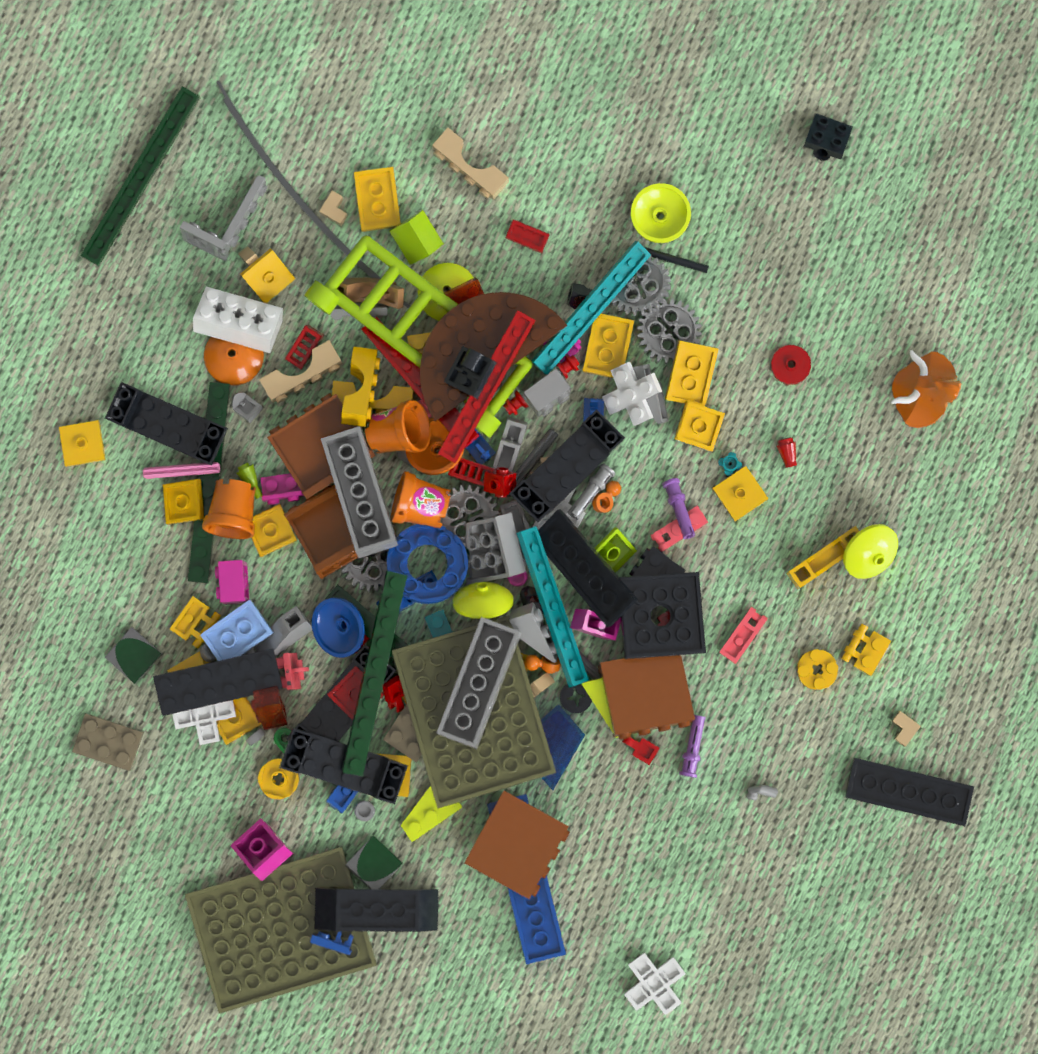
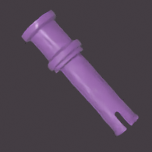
[662,478,695,539]
[679,715,706,778]

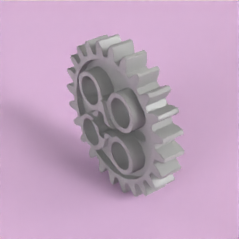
[612,256,671,316]
[637,299,702,364]
[440,485,500,549]
[342,549,389,592]

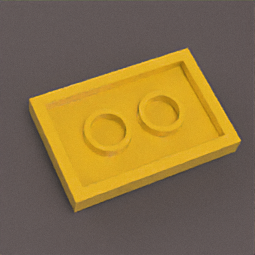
[354,167,401,232]
[583,314,634,378]
[665,340,719,406]

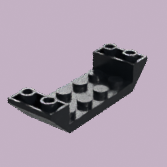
[105,382,228,466]
[509,409,625,522]
[286,645,396,742]
[279,728,408,804]
[314,888,439,932]

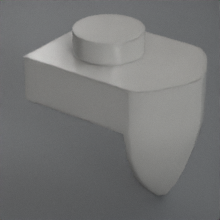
[232,392,263,423]

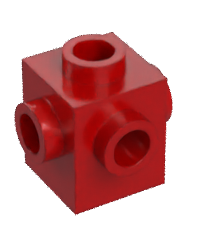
[484,467,517,498]

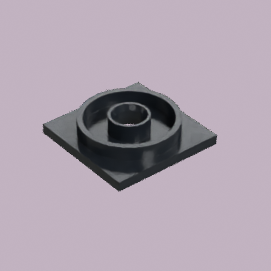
[619,572,706,659]

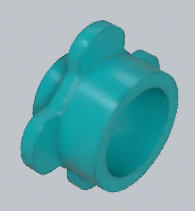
[718,452,742,476]

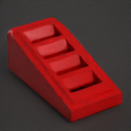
[285,325,324,370]
[448,458,494,487]

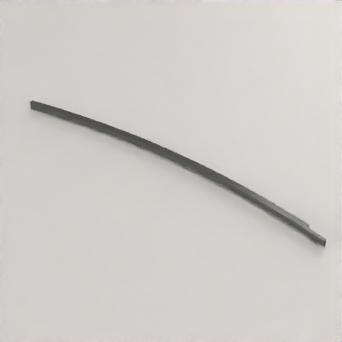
[216,80,411,308]

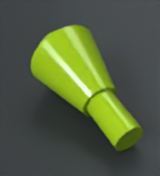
[236,462,263,499]

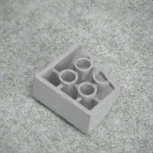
[466,513,526,585]

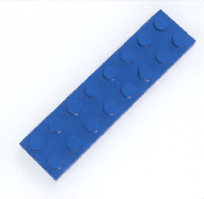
[487,794,566,964]

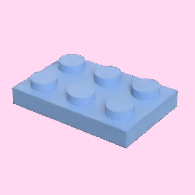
[200,599,274,661]

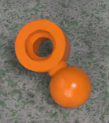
[592,481,621,513]
[524,655,561,674]

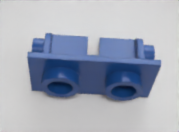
[466,429,496,464]

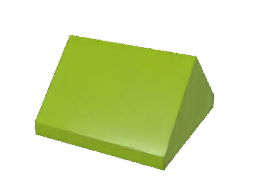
[389,210,444,265]
[595,526,637,573]

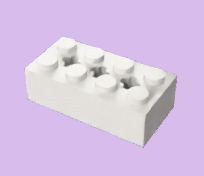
[193,287,283,353]

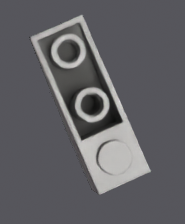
[509,602,558,663]
[254,606,312,656]

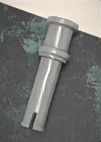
[568,464,615,520]

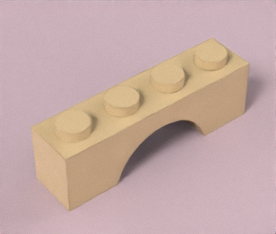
[432,127,509,200]
[259,340,343,403]

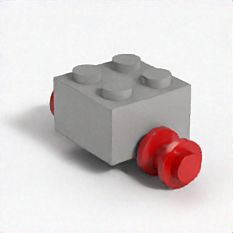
[503,354,580,417]

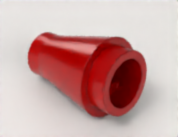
[776,437,797,468]

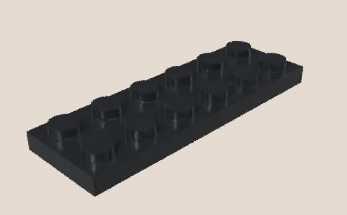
[538,509,638,627]
[153,648,283,716]
[845,758,975,826]

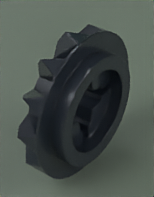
[560,684,592,713]

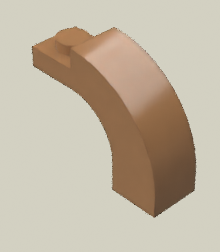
[337,277,404,309]

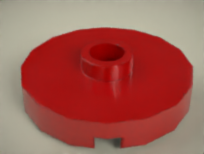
[771,345,811,385]

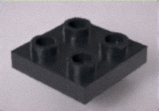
[804,113,853,161]
[444,346,497,399]

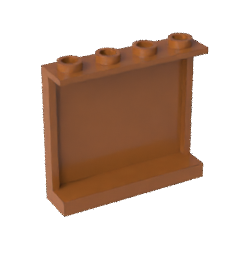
[267,393,375,499]
[284,485,359,579]
[598,655,695,740]
[464,790,570,899]

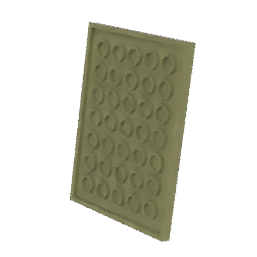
[392,615,556,809]
[185,847,377,1014]

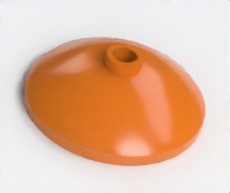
[204,337,264,386]
[406,418,464,475]

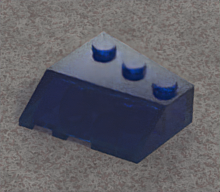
[541,704,585,790]

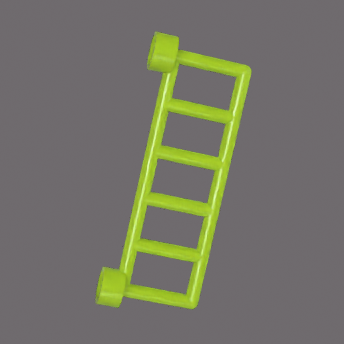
[304,235,532,438]

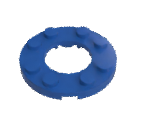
[387,524,468,604]

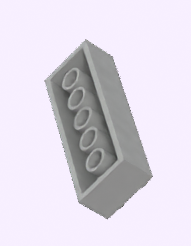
[321,426,398,558]
[437,617,521,749]

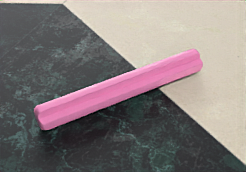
[143,462,220,479]

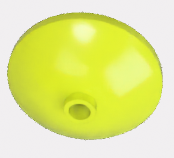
[631,183,691,243]
[418,263,477,321]
[843,524,898,579]
[452,581,514,619]

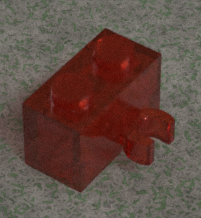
[251,686,288,730]

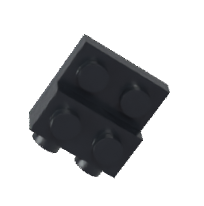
[629,547,686,576]

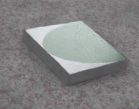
[105,627,162,684]
[345,835,403,889]

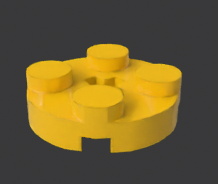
[797,649,838,690]
[258,758,299,799]

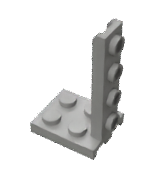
[180,176,267,262]

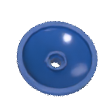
[312,597,365,658]

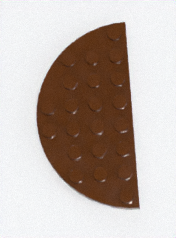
[420,292,567,421]

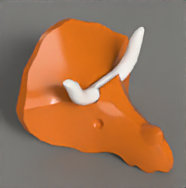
[891,350,962,428]

